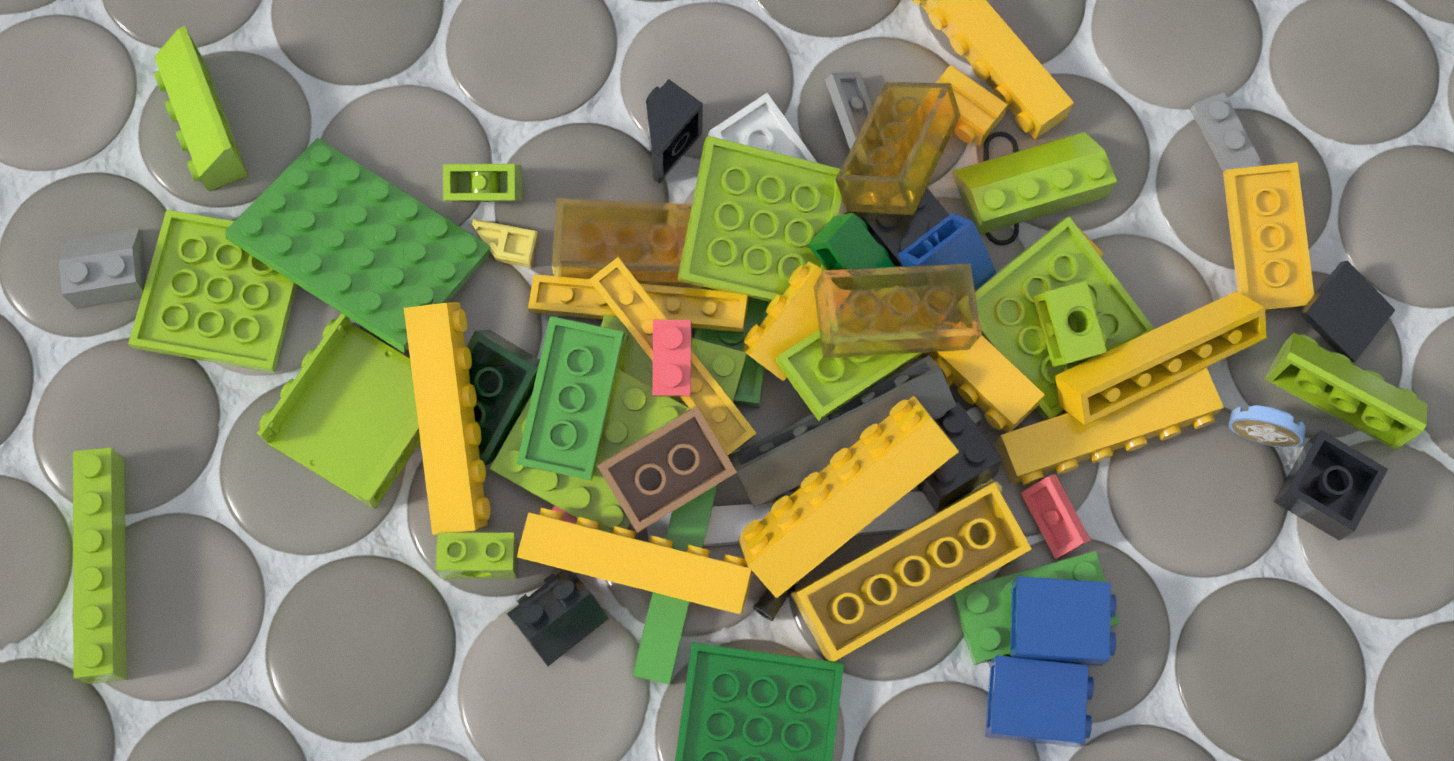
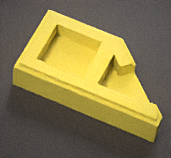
[472,219,539,268]

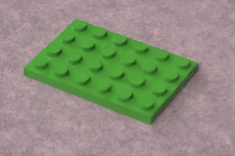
[225,138,491,353]

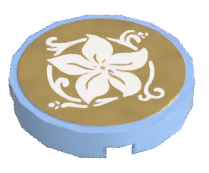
[1228,405,1306,448]

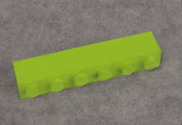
[73,447,127,684]

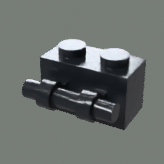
[506,569,609,666]

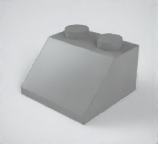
[59,228,147,309]

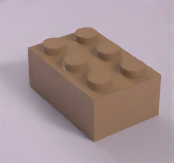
[597,406,737,533]

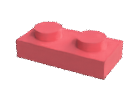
[652,320,692,397]
[1021,474,1091,559]

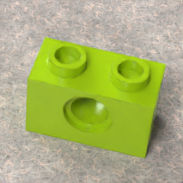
[443,164,523,202]
[1033,281,1107,367]
[436,533,518,579]

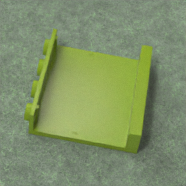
[257,313,421,510]

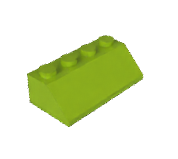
[153,26,248,191]
[952,132,1117,235]
[1264,333,1428,450]

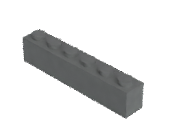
[729,356,957,508]

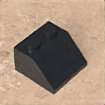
[646,79,703,184]

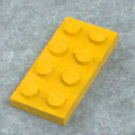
[1223,162,1314,311]

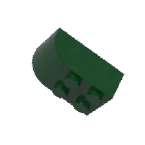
[466,330,540,466]

